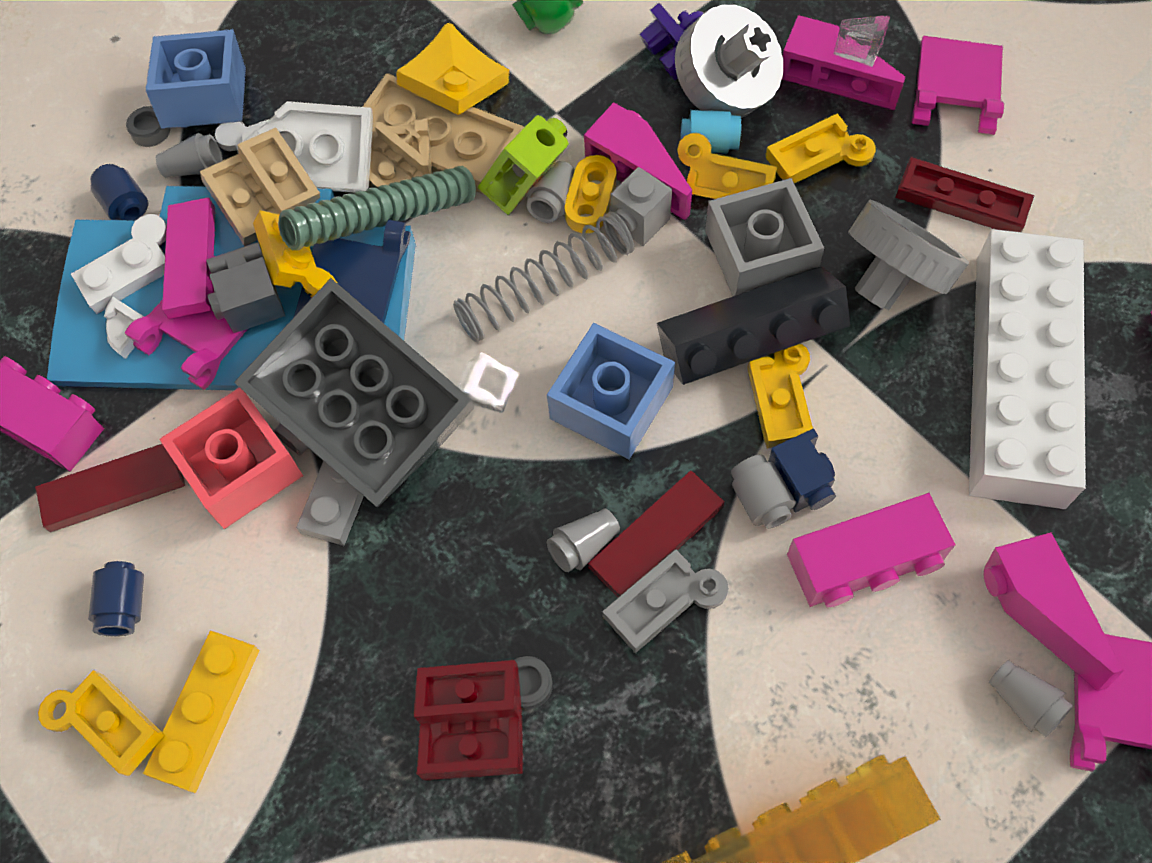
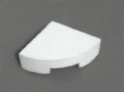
[104,296,144,359]

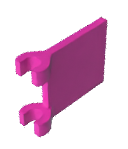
[912,36,1004,135]
[125,256,248,390]
[1070,634,1152,772]

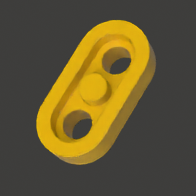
[564,155,617,234]

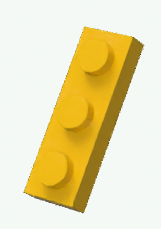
[143,630,260,793]

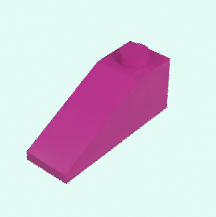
[781,15,905,110]
[584,103,692,220]
[983,532,1124,691]

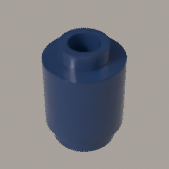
[90,164,148,221]
[88,561,144,637]

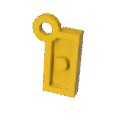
[38,670,165,777]

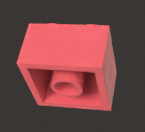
[159,387,303,529]

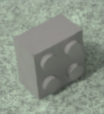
[705,178,824,296]

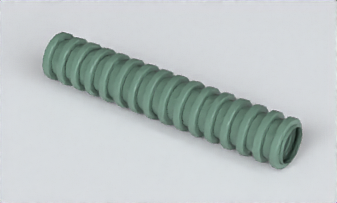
[278,166,476,250]

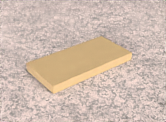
[362,73,524,195]

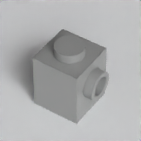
[611,167,672,246]

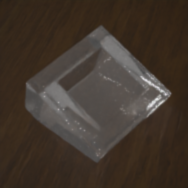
[834,16,890,67]
[458,353,519,413]

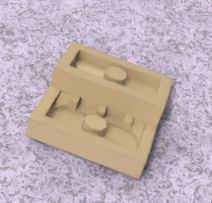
[200,127,320,246]

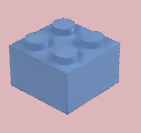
[146,30,246,129]
[547,322,675,460]

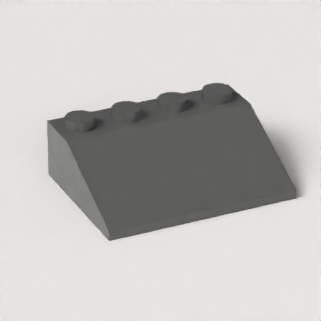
[234,278,474,507]

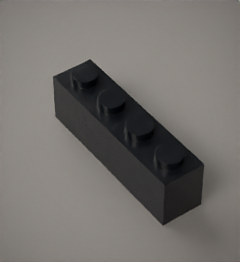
[657,266,850,385]

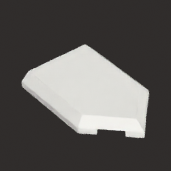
[243,102,373,193]

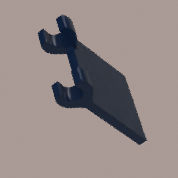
[294,220,411,323]

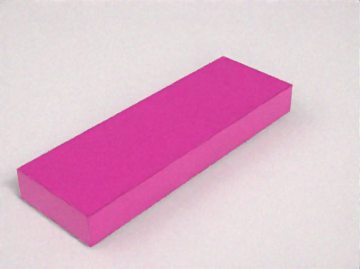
[162,197,215,319]

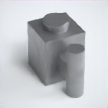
[207,242,285,333]

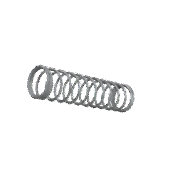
[453,211,634,343]

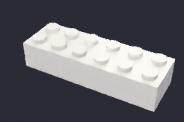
[969,229,1086,509]

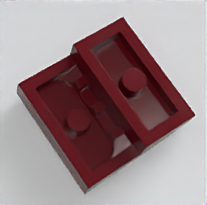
[414,660,523,780]

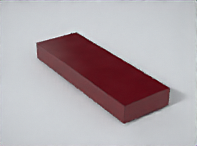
[895,157,1035,233]
[35,444,185,533]
[588,470,725,598]

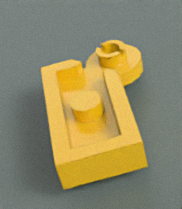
[765,114,876,184]
[678,133,777,199]
[253,210,337,297]
[747,344,813,449]

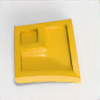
[397,23,509,115]

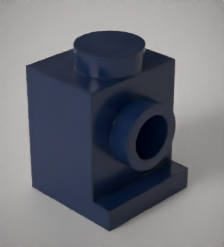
[768,428,836,513]

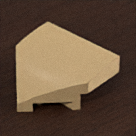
[369,119,431,188]

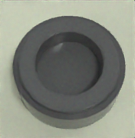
[126,106,171,147]
[515,656,553,710]

